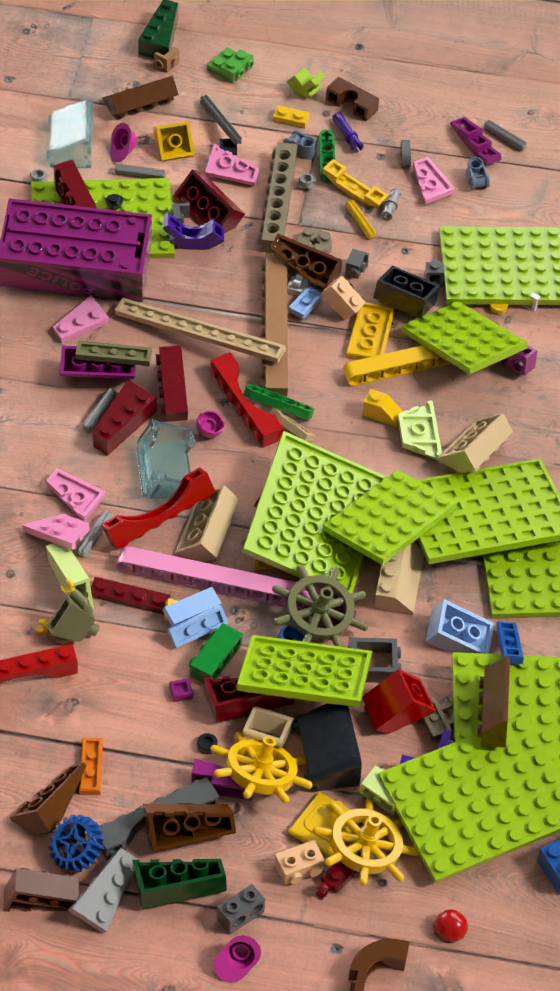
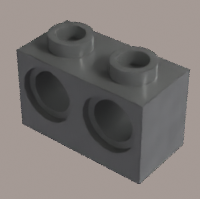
[217,884,265,934]

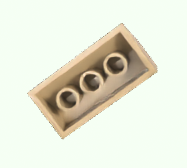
[437,413,513,474]
[174,485,239,562]
[374,542,424,615]

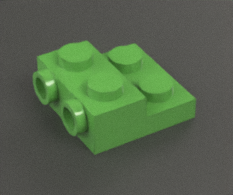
[207,47,254,83]

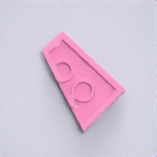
[205,143,259,186]
[413,157,455,205]
[53,295,109,343]
[46,468,105,522]

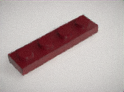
[91,577,171,615]

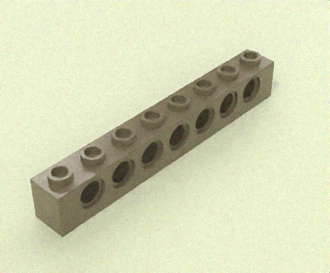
[258,142,298,253]

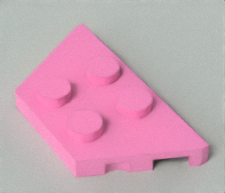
[22,514,90,550]

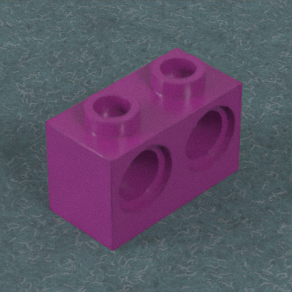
[499,346,538,376]

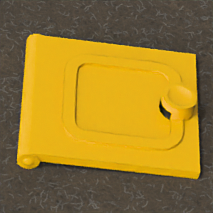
[288,792,359,857]

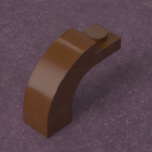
[348,939,410,991]

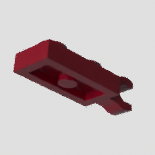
[316,854,357,899]

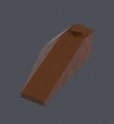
[270,233,343,289]
[9,762,87,835]

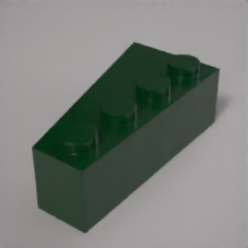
[138,0,178,58]
[132,859,227,909]

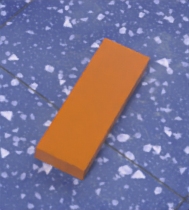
[79,738,103,795]

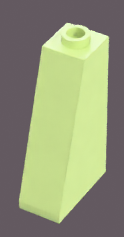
[46,543,94,609]

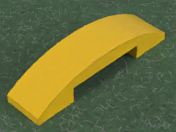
[322,159,388,207]

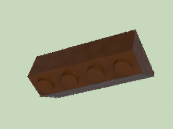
[102,75,179,117]
[477,656,510,748]

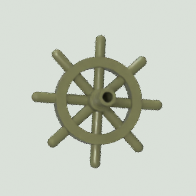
[272,564,368,647]

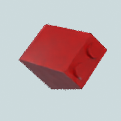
[362,669,436,734]

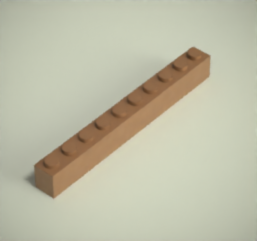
[262,253,288,397]

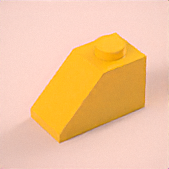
[362,389,403,427]

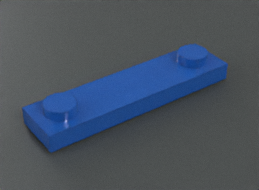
[496,622,524,666]

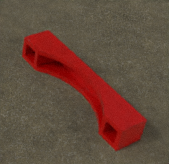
[209,352,283,448]
[101,467,216,549]
[0,644,78,684]

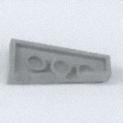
[68,848,138,933]

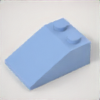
[425,599,494,654]

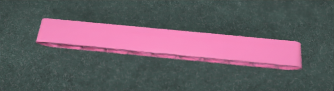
[116,546,322,610]

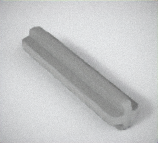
[484,120,527,151]
[115,164,166,178]
[83,388,116,432]
[77,510,112,557]

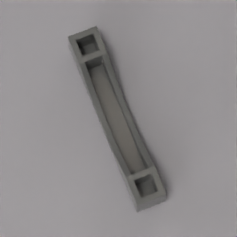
[99,777,219,860]

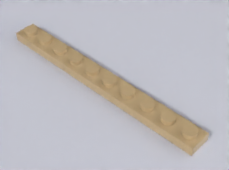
[114,298,286,363]

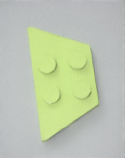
[397,401,442,460]

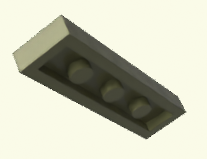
[75,341,152,366]

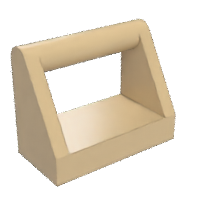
[242,706,293,747]

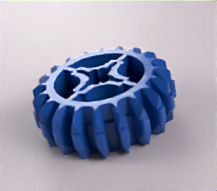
[48,814,105,873]

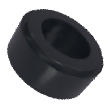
[197,733,218,755]

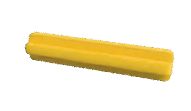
[346,199,376,239]

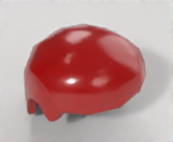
[433,909,468,942]

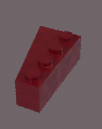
[53,159,97,208]
[156,345,188,422]
[93,379,157,456]
[204,676,294,723]

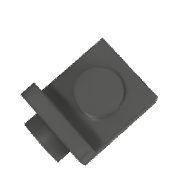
[172,203,190,223]

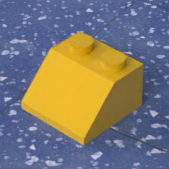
[153,121,195,161]

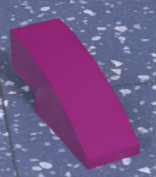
[191,759,253,800]

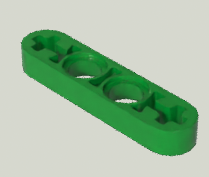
[319,130,335,182]
[243,384,315,420]

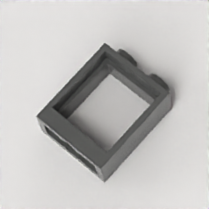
[348,637,401,683]

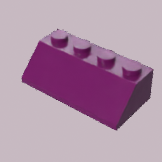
[59,346,136,379]

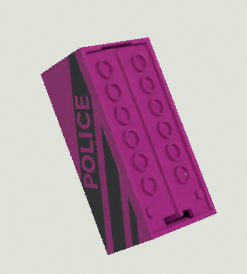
[0,198,152,302]

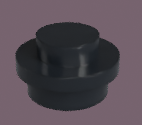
[106,194,123,210]

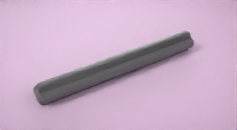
[200,95,242,145]

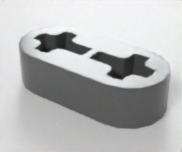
[400,140,411,167]

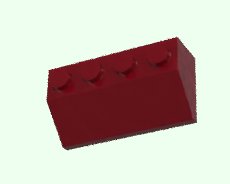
[172,169,245,233]

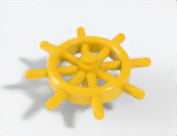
[211,732,313,803]
[313,798,419,886]

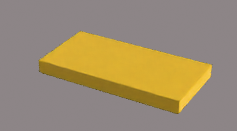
[346,302,395,360]

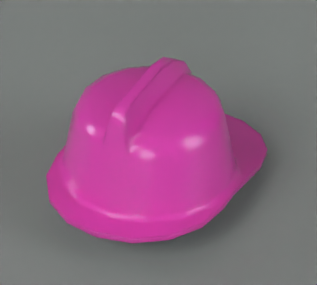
[110,123,137,162]
[214,935,261,982]

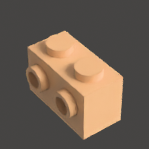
[321,276,366,320]
[274,840,325,885]

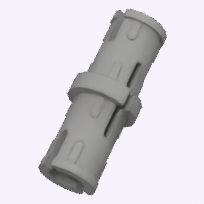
[381,188,401,220]

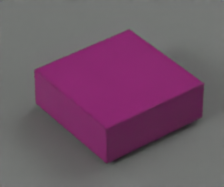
[169,678,193,702]

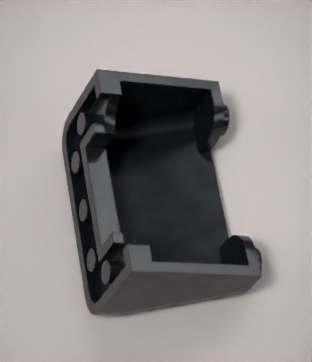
[292,703,362,792]

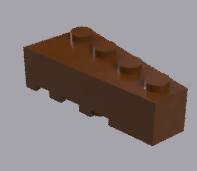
[143,804,236,852]

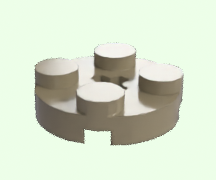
[297,227,332,254]

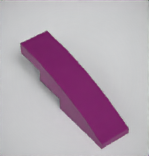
[450,117,501,165]

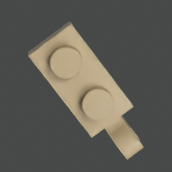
[272,408,316,442]

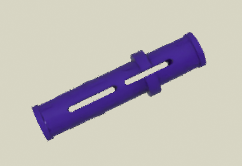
[332,112,364,152]

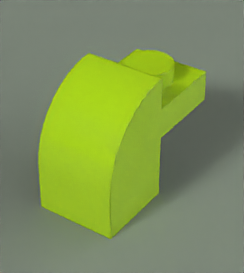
[287,67,325,98]

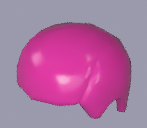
[196,410,225,438]

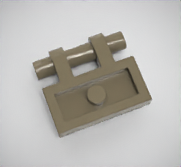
[422,696,454,741]

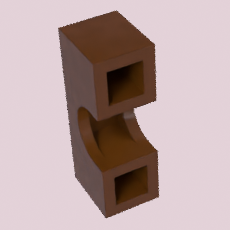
[326,77,379,121]

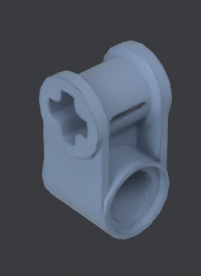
[283,130,315,160]
[466,157,490,190]

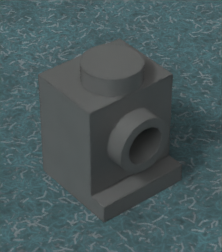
[345,249,369,279]
[424,260,444,288]

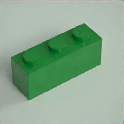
[189,623,243,683]

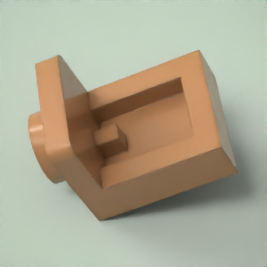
[154,47,180,72]

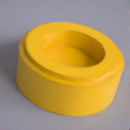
[490,304,508,315]

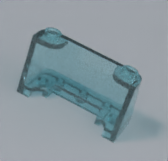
[46,99,93,168]
[136,420,195,499]

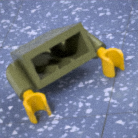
[35,579,99,643]

